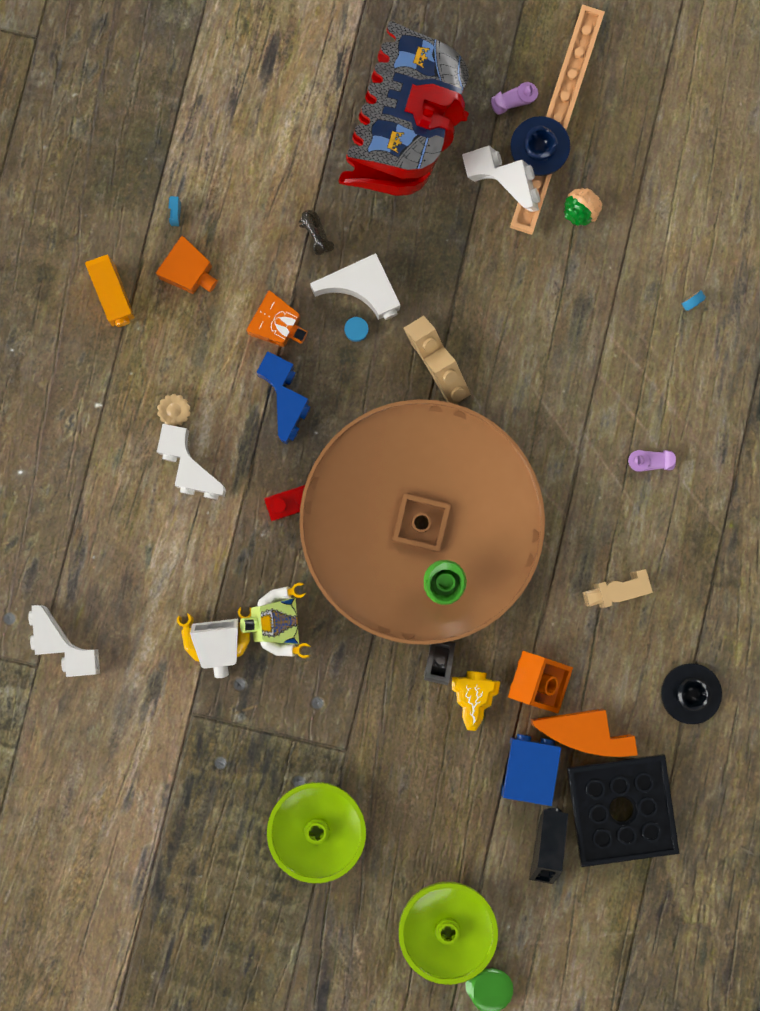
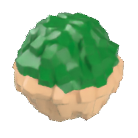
[564,188,602,226]

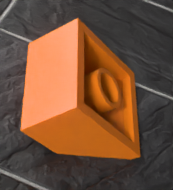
[508,651,573,714]

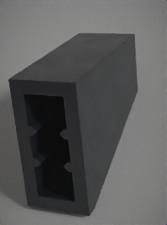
[529,808,568,884]

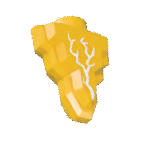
[452,671,500,731]

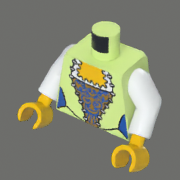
[240,582,311,659]

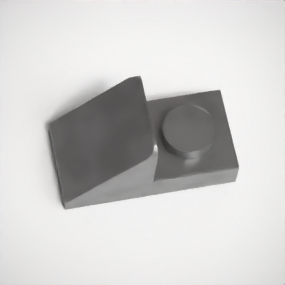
[424,642,456,685]

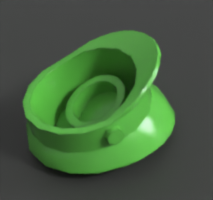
[423,560,467,605]
[466,967,513,1011]

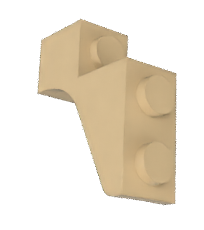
[404,316,471,404]

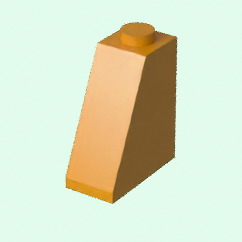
[85,254,135,327]

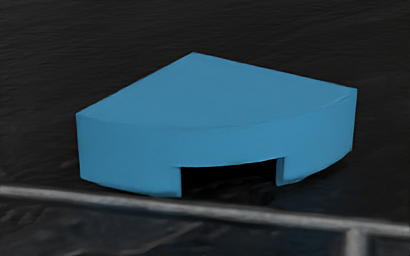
[169,196,181,226]

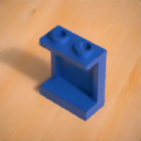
[501,734,561,806]

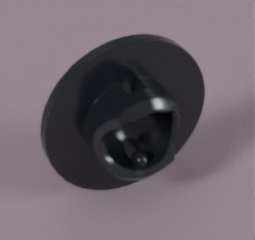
[661,663,722,724]

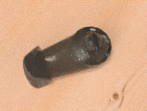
[298,210,335,255]

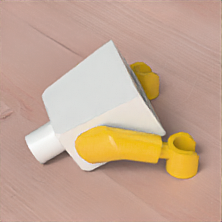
[177,607,251,678]

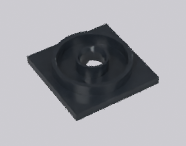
[567,754,680,867]

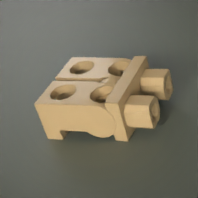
[582,569,653,608]

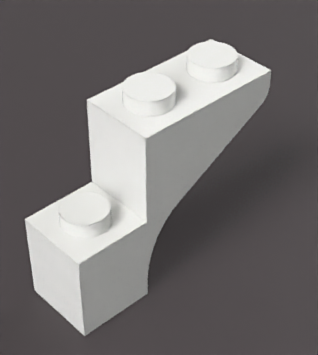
[462,146,540,212]
[157,424,226,500]
[28,605,100,677]

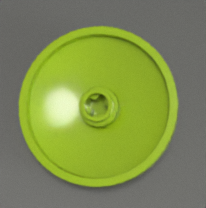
[267,782,366,883]
[398,882,498,985]

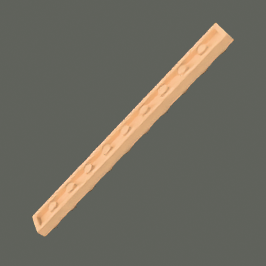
[510,4,605,235]

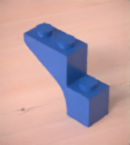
[256,351,311,444]

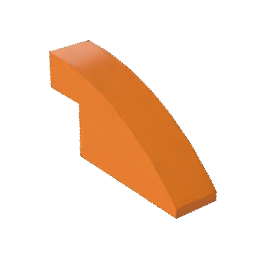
[530,709,638,757]

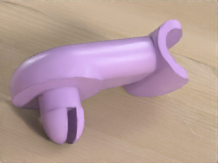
[491,82,538,115]
[628,450,676,472]

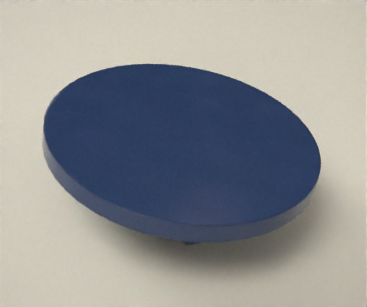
[510,116,570,176]

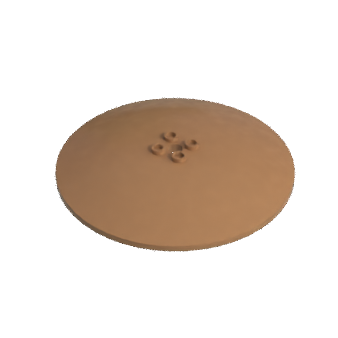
[299,399,545,645]

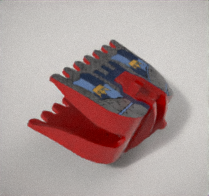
[338,21,469,196]

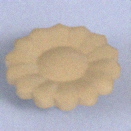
[157,394,190,426]

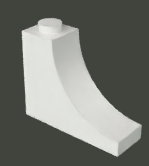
[310,253,400,320]

